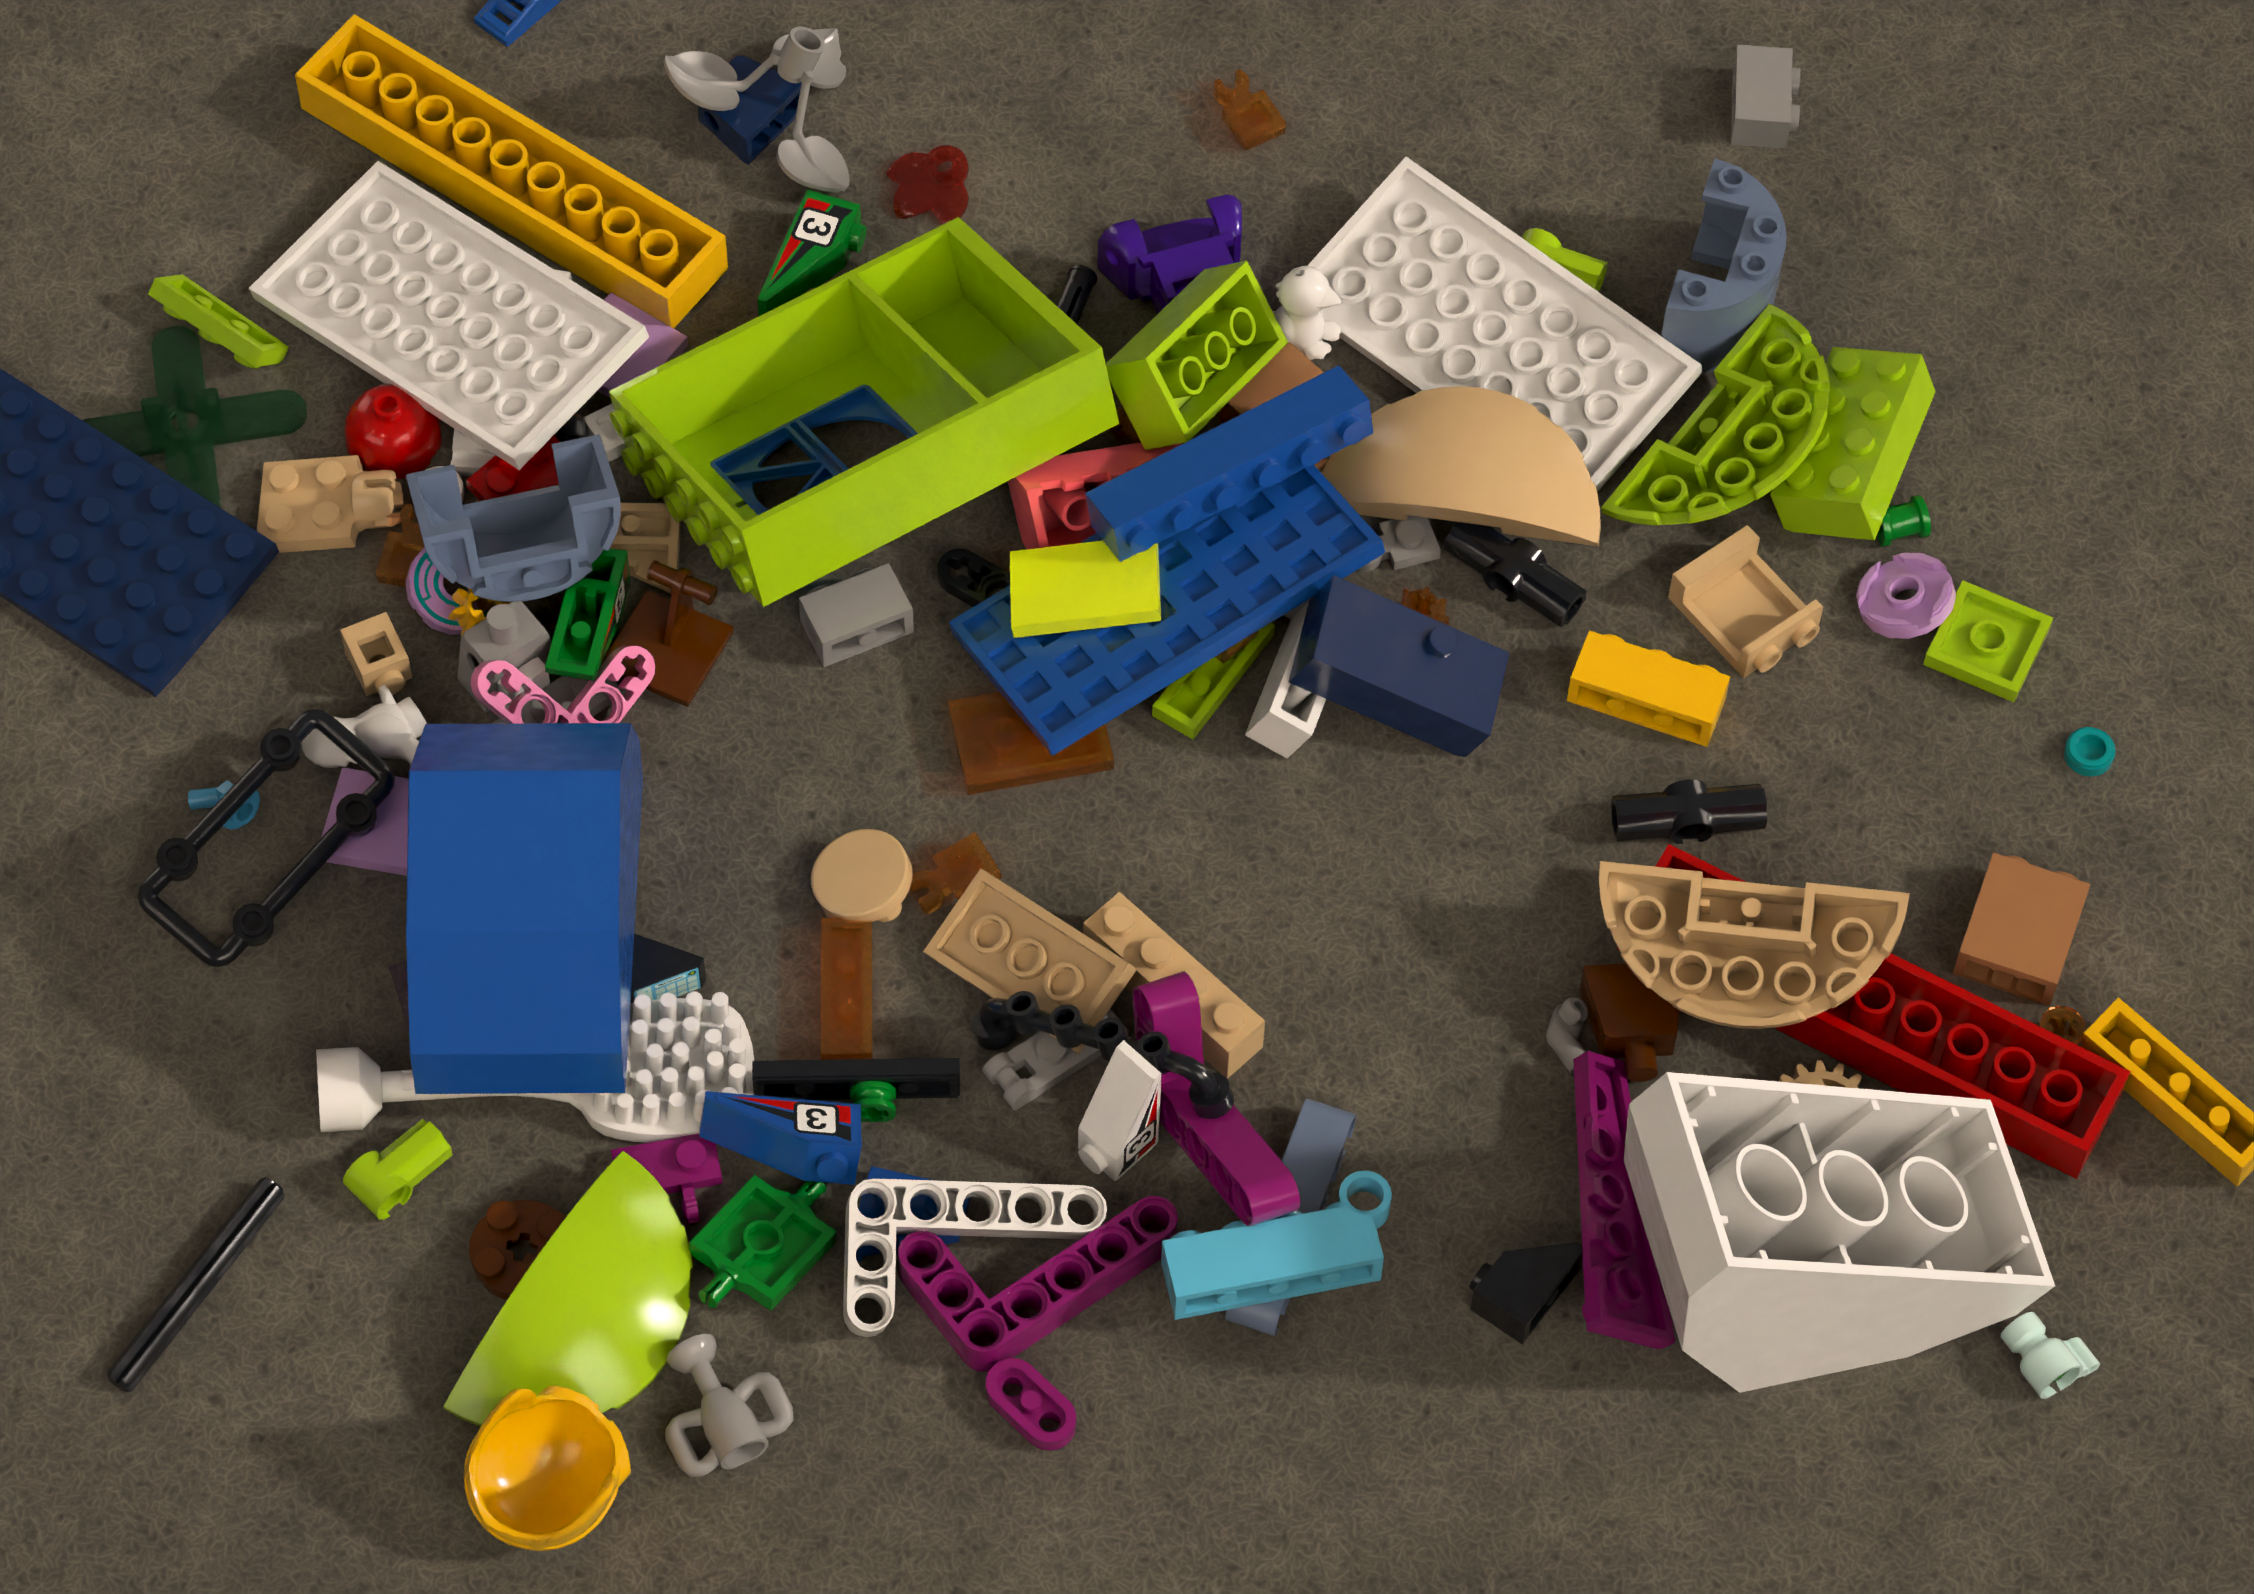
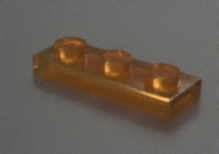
[821,918,873,1060]

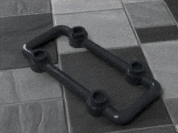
[138,709,395,967]

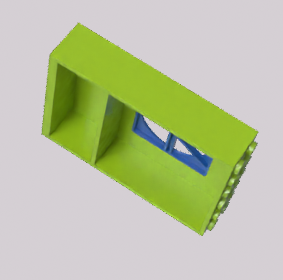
[609,217,1119,607]

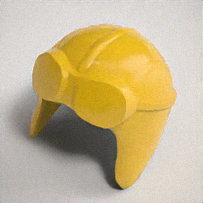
[464,1386,631,1551]

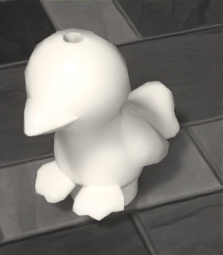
[1273,266,1341,360]
[301,684,427,768]

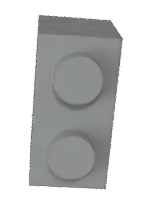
[1730,45,1800,148]
[799,563,914,667]

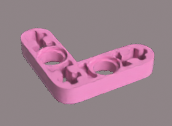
[470,645,655,724]

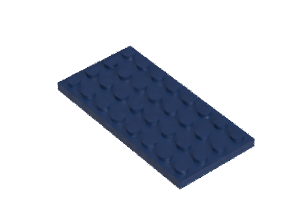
[0,368,279,698]

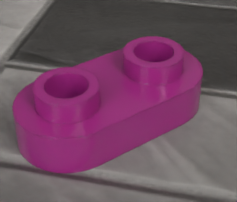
[986,1358,1076,1451]

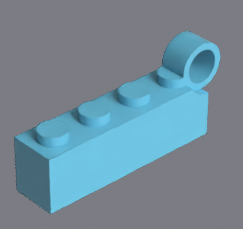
[1161,1171,1392,1320]

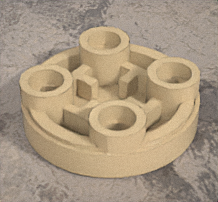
[811,829,913,925]

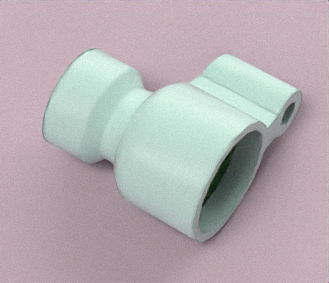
[2000,1312,2100,1399]

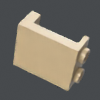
[1668,525,1823,678]

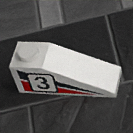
[1078,1040,1161,1181]

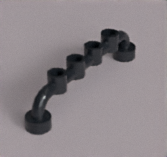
[971,991,1234,1119]

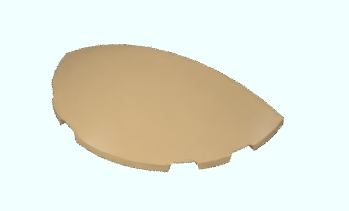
[1322,386,1601,547]
[1599,861,1910,1029]

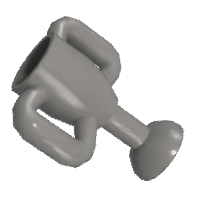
[665,1334,793,1477]

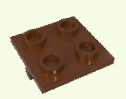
[602,560,734,707]

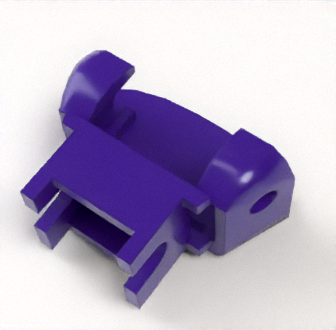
[1097,194,1242,314]

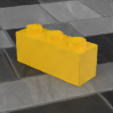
[1567,630,1730,747]

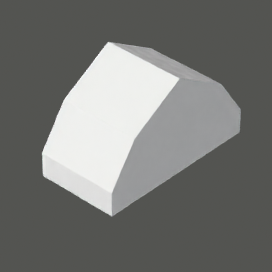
[1624,1072,2055,1393]

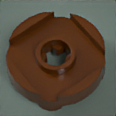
[469,1200,566,1300]

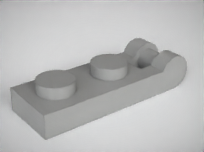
[982,1009,1128,1111]

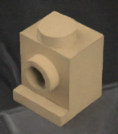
[340,612,412,696]

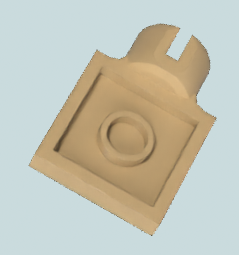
[257,455,403,553]

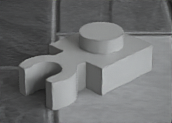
[1358,515,1441,572]

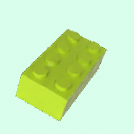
[1106,260,1288,450]
[1770,347,1936,541]

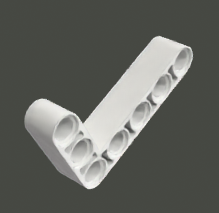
[843,1179,1107,1337]

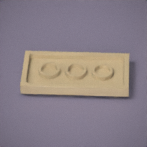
[923,868,1137,1055]

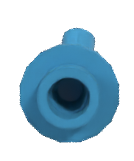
[188,780,260,830]

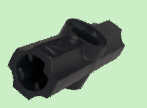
[1444,522,1587,627]
[1611,779,1767,844]

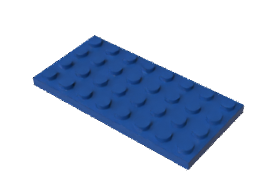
[949,465,1385,756]

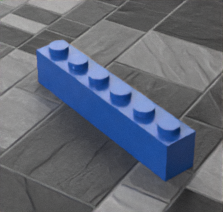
[1085,365,1373,562]

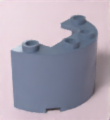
[1661,158,1786,373]
[406,434,621,602]

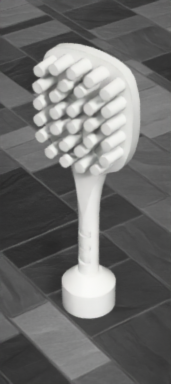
[316,991,754,1143]

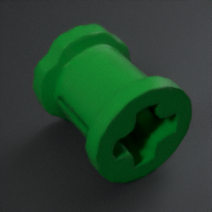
[1877,495,1931,547]

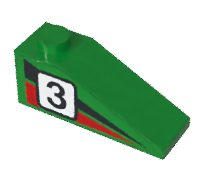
[757,189,867,316]
[545,548,631,681]

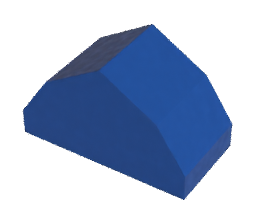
[406,723,643,1094]

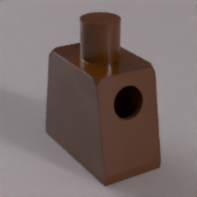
[1580,964,1679,1082]

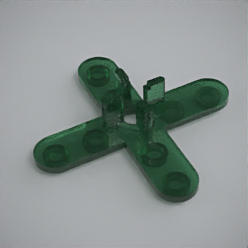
[82,326,307,509]

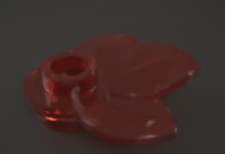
[886,145,969,225]

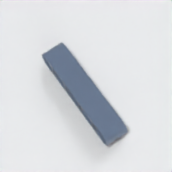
[1225,1098,1357,1337]

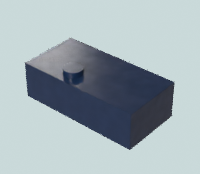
[1288,575,1510,757]

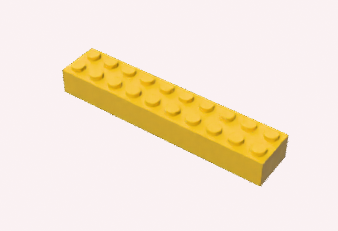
[295,14,728,328]

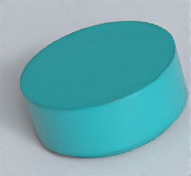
[2064,727,2116,777]

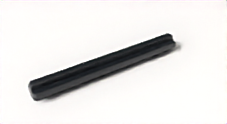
[107,1177,284,1393]

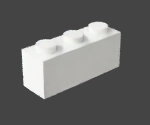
[1245,602,1326,759]

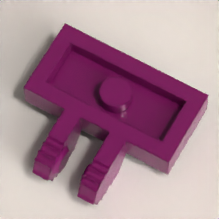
[611,1134,723,1224]

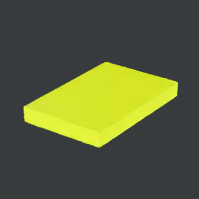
[1010,540,1161,638]

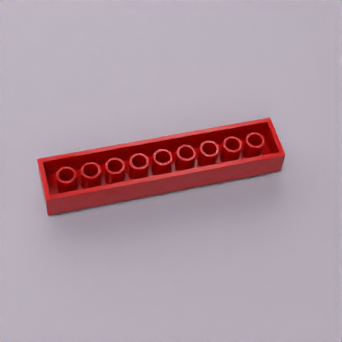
[1617,844,2131,1179]

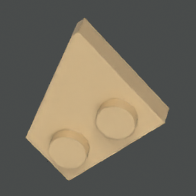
[610,503,681,593]

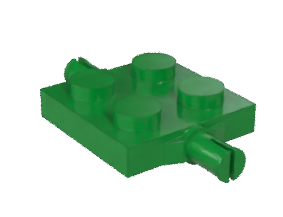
[689,1175,837,1311]

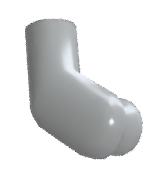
[1546,997,1588,1075]

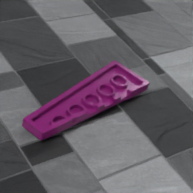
[1573,1051,1675,1349]

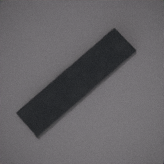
[752,1058,960,1100]

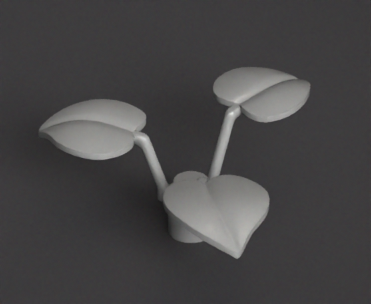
[664,26,850,192]

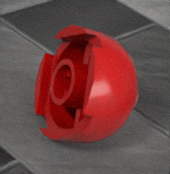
[344,384,442,479]

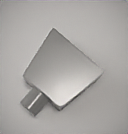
[457,601,552,713]

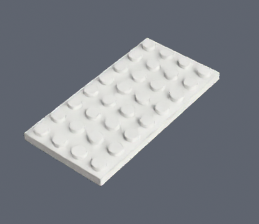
[1308,157,1702,492]
[249,161,649,470]

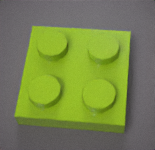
[1923,580,2053,703]

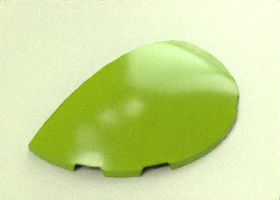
[1601,304,1831,526]
[443,1151,692,1427]

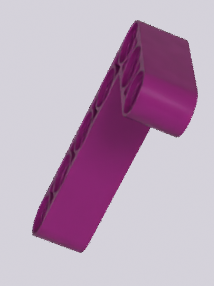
[1133,971,1300,1227]
[898,1196,1178,1372]

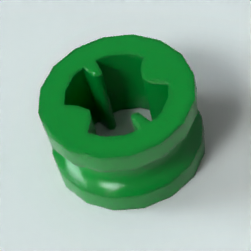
[850,1081,896,1122]

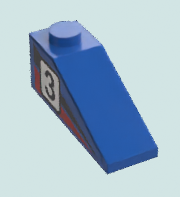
[699,1091,862,1185]

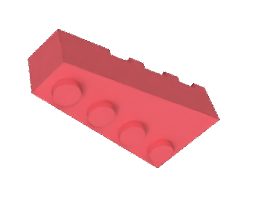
[1008,442,1184,549]

